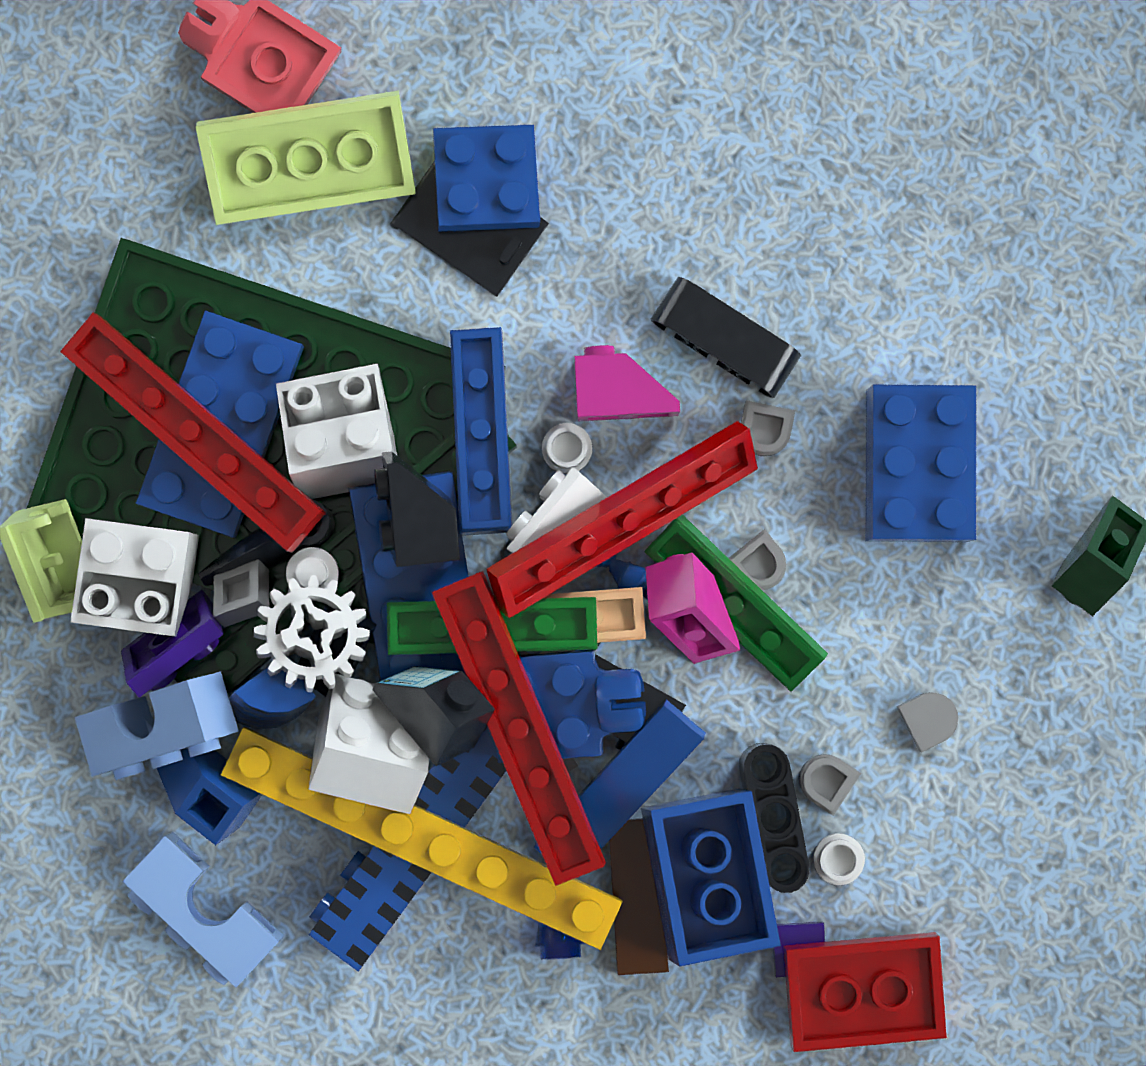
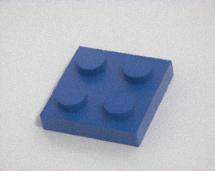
[433,124,540,232]

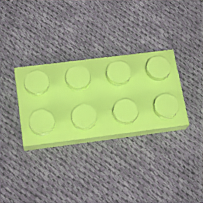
[195,90,416,225]

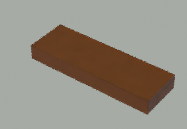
[609,818,669,975]

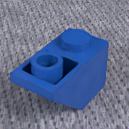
[157,748,263,846]

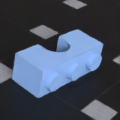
[74,671,239,780]
[122,832,284,988]

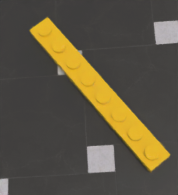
[221,727,622,950]

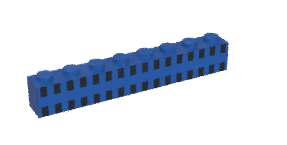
[308,642,601,972]

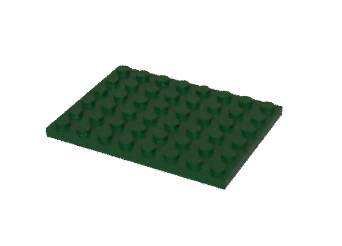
[26,237,506,644]

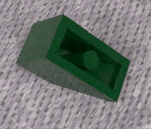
[1051,495,1146,617]

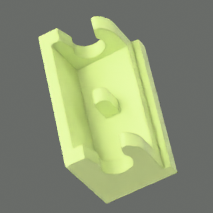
[0,499,82,623]

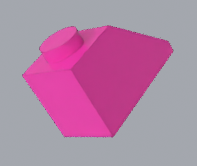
[574,345,680,422]
[646,553,740,664]

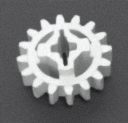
[253,575,369,692]

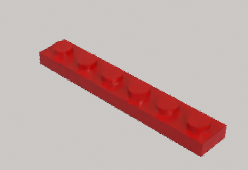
[60,312,326,553]
[486,421,758,618]
[432,571,606,886]

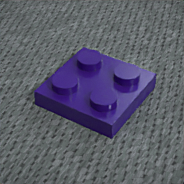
[121,589,223,698]

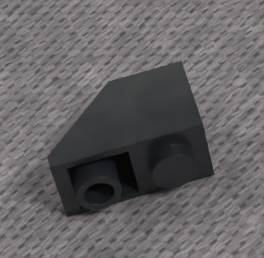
[374,451,460,567]

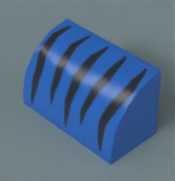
[229,666,316,729]

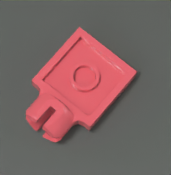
[178,0,342,113]

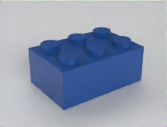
[865,384,976,542]
[641,788,781,967]

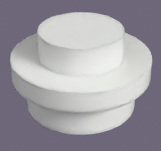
[542,423,592,474]
[286,547,339,589]
[813,833,865,885]

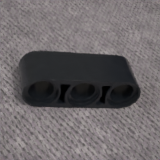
[650,277,801,398]
[739,743,809,893]

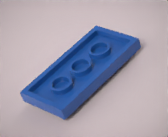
[136,311,304,538]
[348,471,469,681]

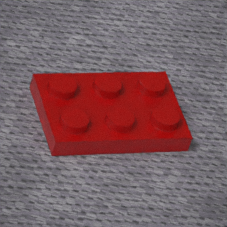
[783,932,947,1052]

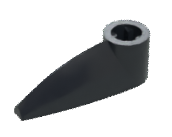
[199,499,335,586]

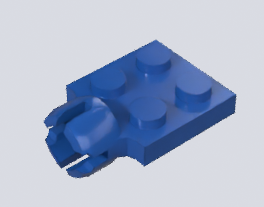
[497,650,646,763]

